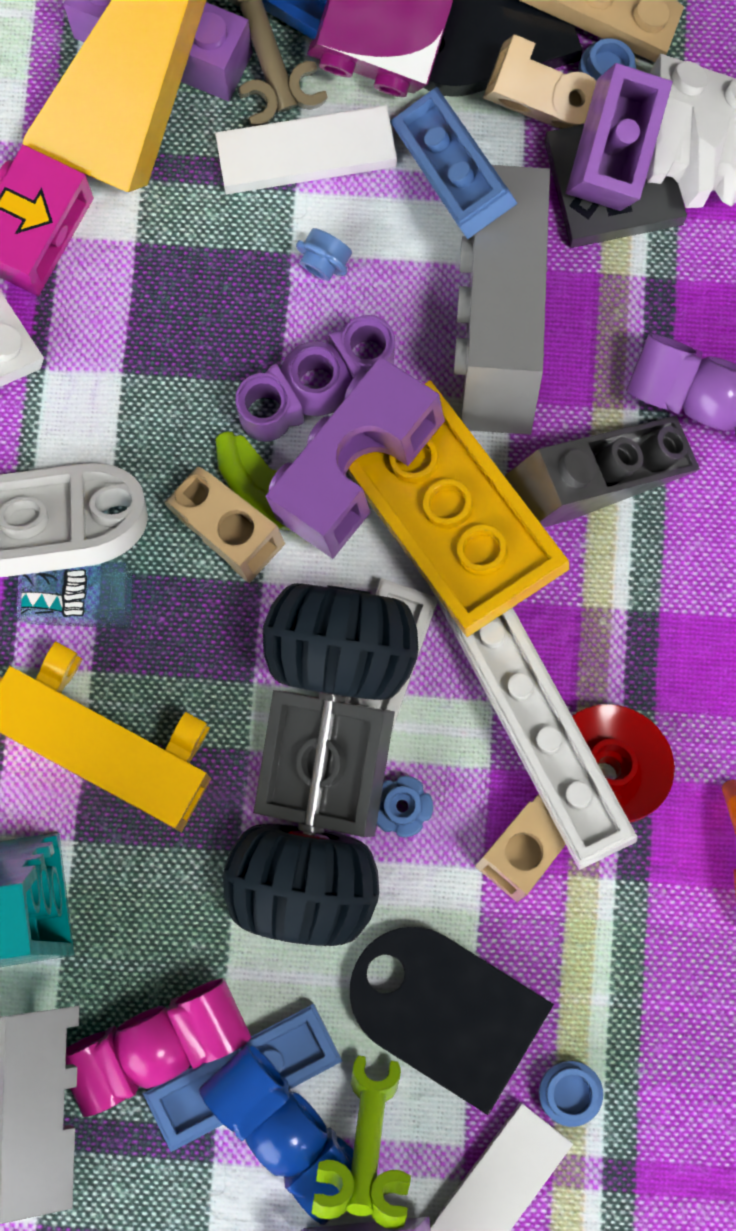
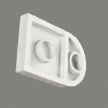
[0,463,148,577]

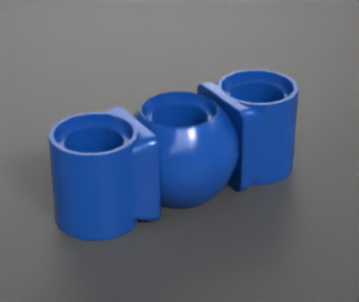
[199,1043,353,1225]

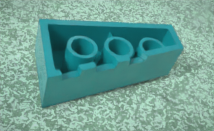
[0,832,75,967]

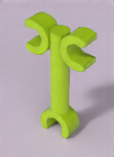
[311,1055,411,1229]

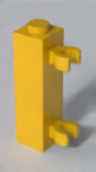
[0,641,211,833]

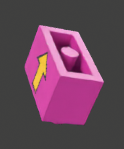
[0,144,94,296]

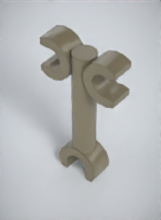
[228,0,328,127]

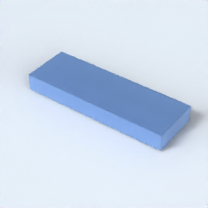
[390,87,518,239]
[143,1004,343,1152]

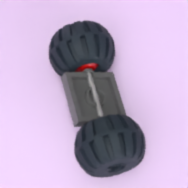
[223,583,418,946]

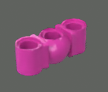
[66,978,252,1117]

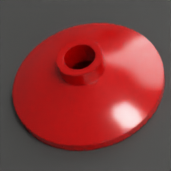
[572,704,675,823]

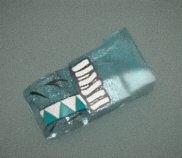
[17,562,133,628]

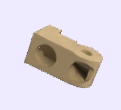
[483,34,596,129]
[165,467,285,584]
[475,794,566,903]

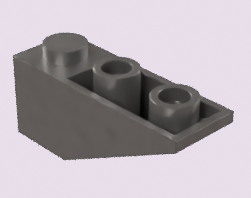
[505,415,700,527]

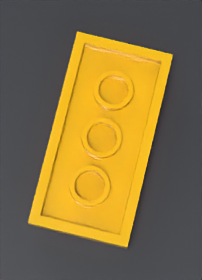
[347,380,570,637]

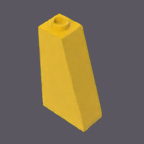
[22,0,207,192]

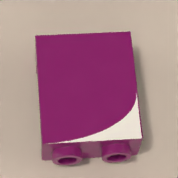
[307,0,453,97]

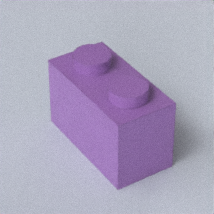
[565,63,673,211]

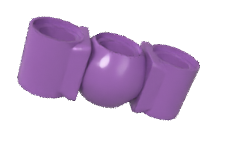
[235,315,395,442]
[626,333,736,436]

